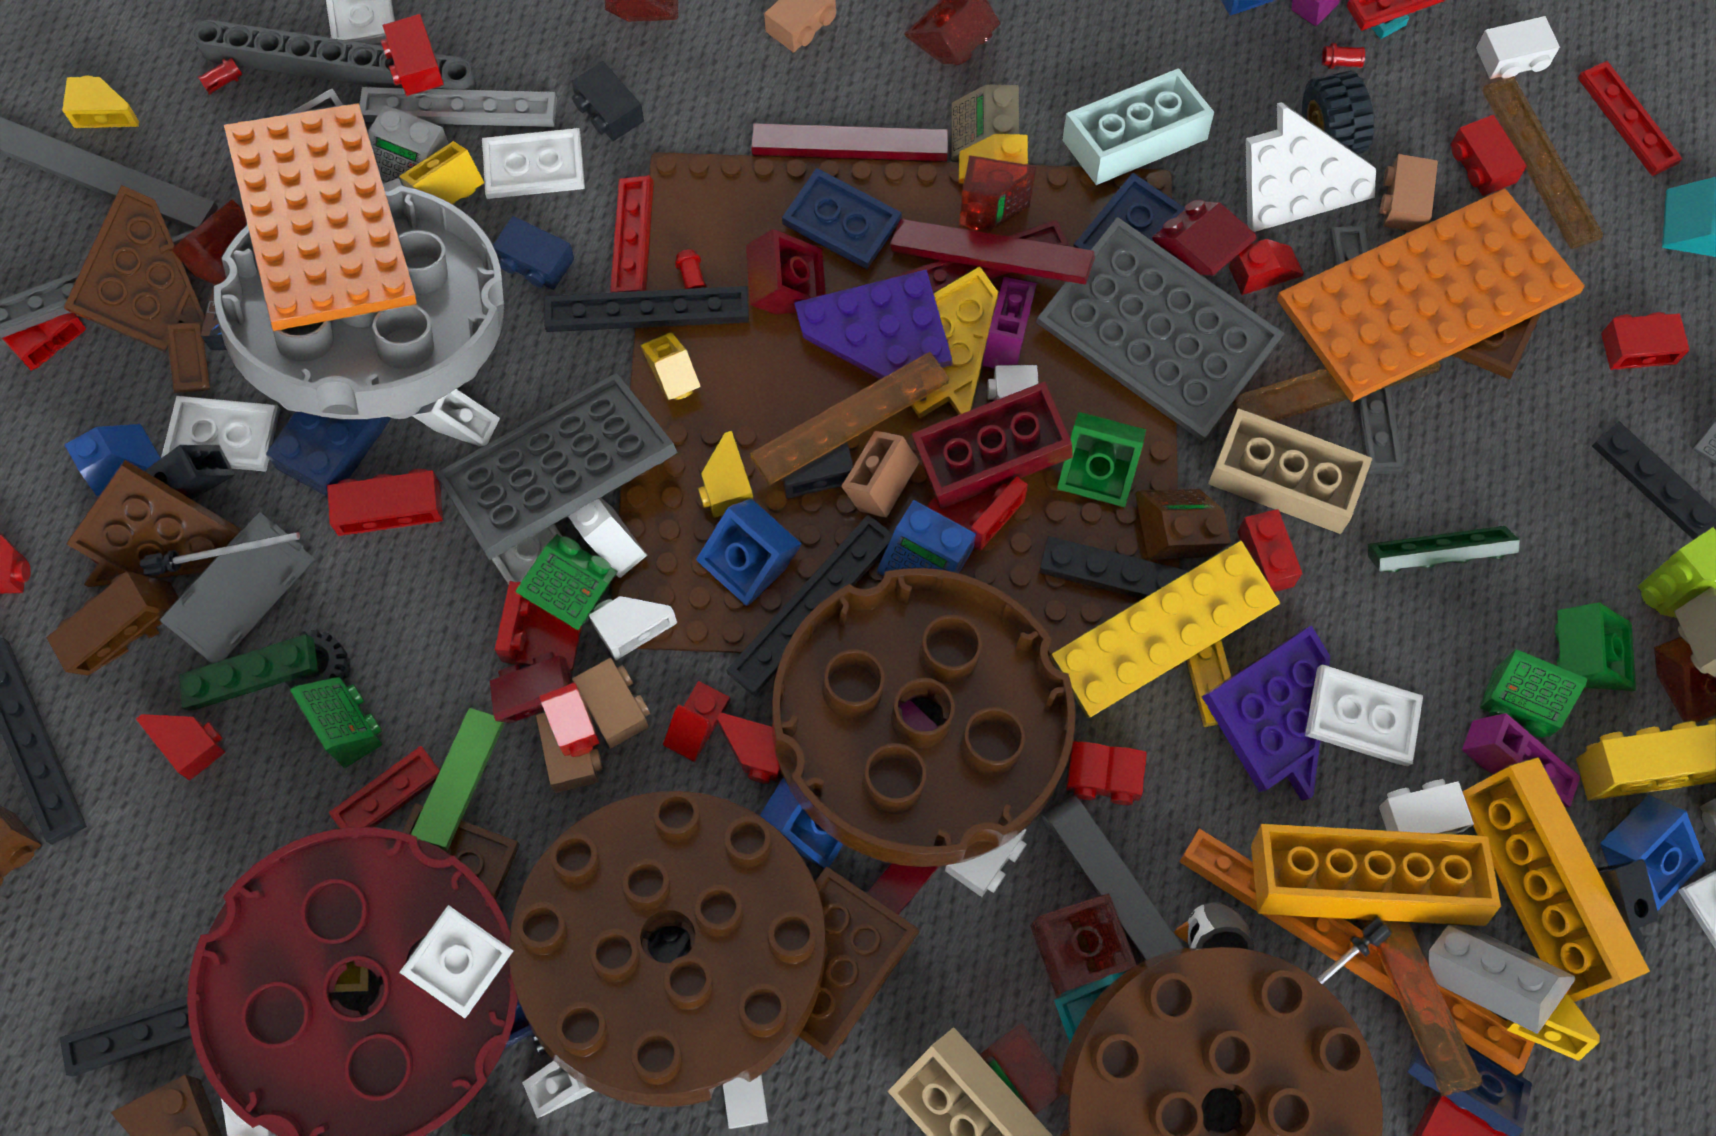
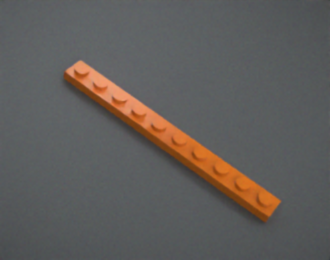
[1179,828,1535,1076]

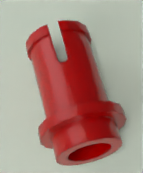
[1322,43,1365,69]
[198,58,243,95]
[675,249,707,289]

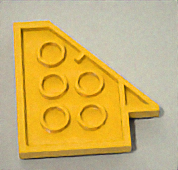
[900,267,998,418]

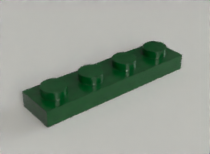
[1368,526,1520,573]
[179,634,318,711]

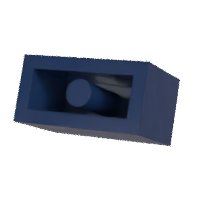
[493,216,574,290]

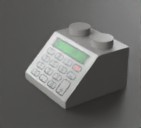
[368,105,449,187]

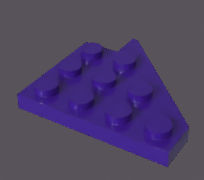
[794,269,953,401]
[1201,625,1330,801]

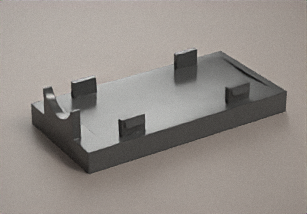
[159,512,315,664]

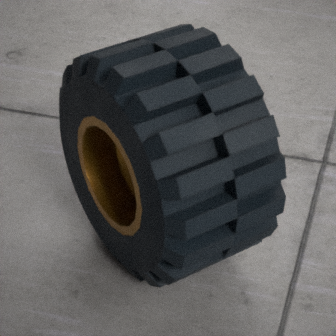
[1302,70,1374,154]

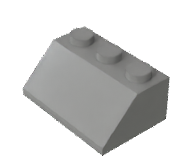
[1428,925,1575,1034]

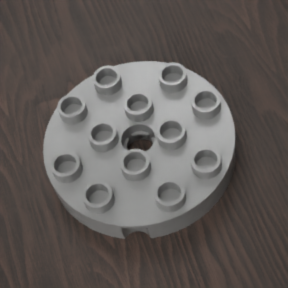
[214,185,504,419]

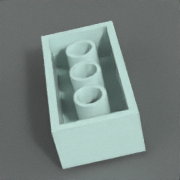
[1062,68,1214,185]

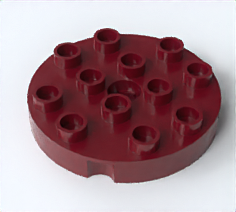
[187,827,518,1136]

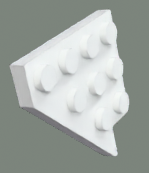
[1246,102,1376,232]

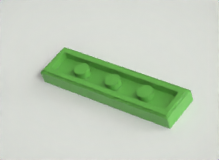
[411,708,504,852]

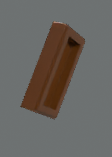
[165,321,210,393]

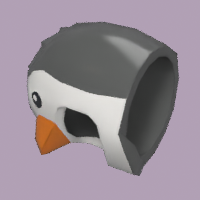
[1174,902,1254,951]

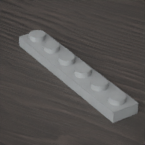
[360,87,557,127]

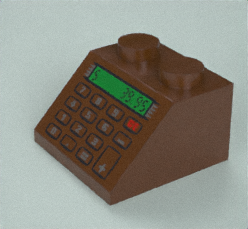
[1135,489,1231,560]

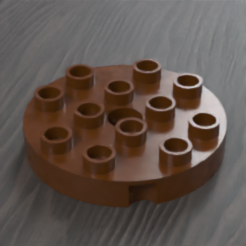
[771,568,1075,867]
[509,791,825,1107]
[1059,947,1383,1136]

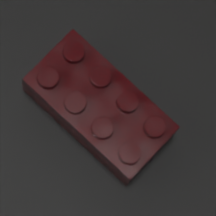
[912,381,1073,510]

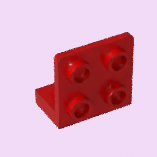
[927,476,1028,551]
[495,581,582,672]

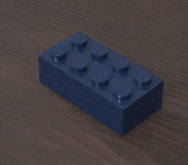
[266,412,391,497]

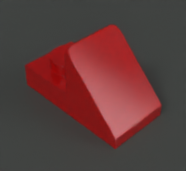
[663,681,731,763]

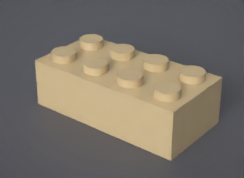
[1208,408,1372,534]
[888,1027,1053,1136]

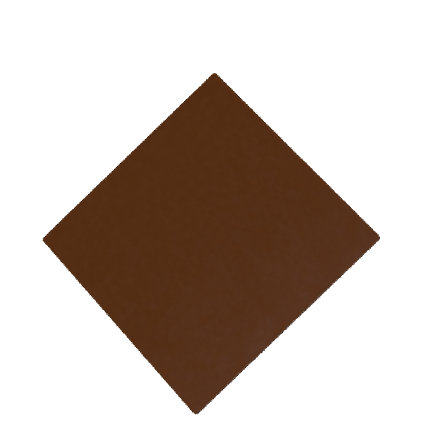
[611,152,1181,669]

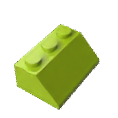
[1637,527,1716,618]

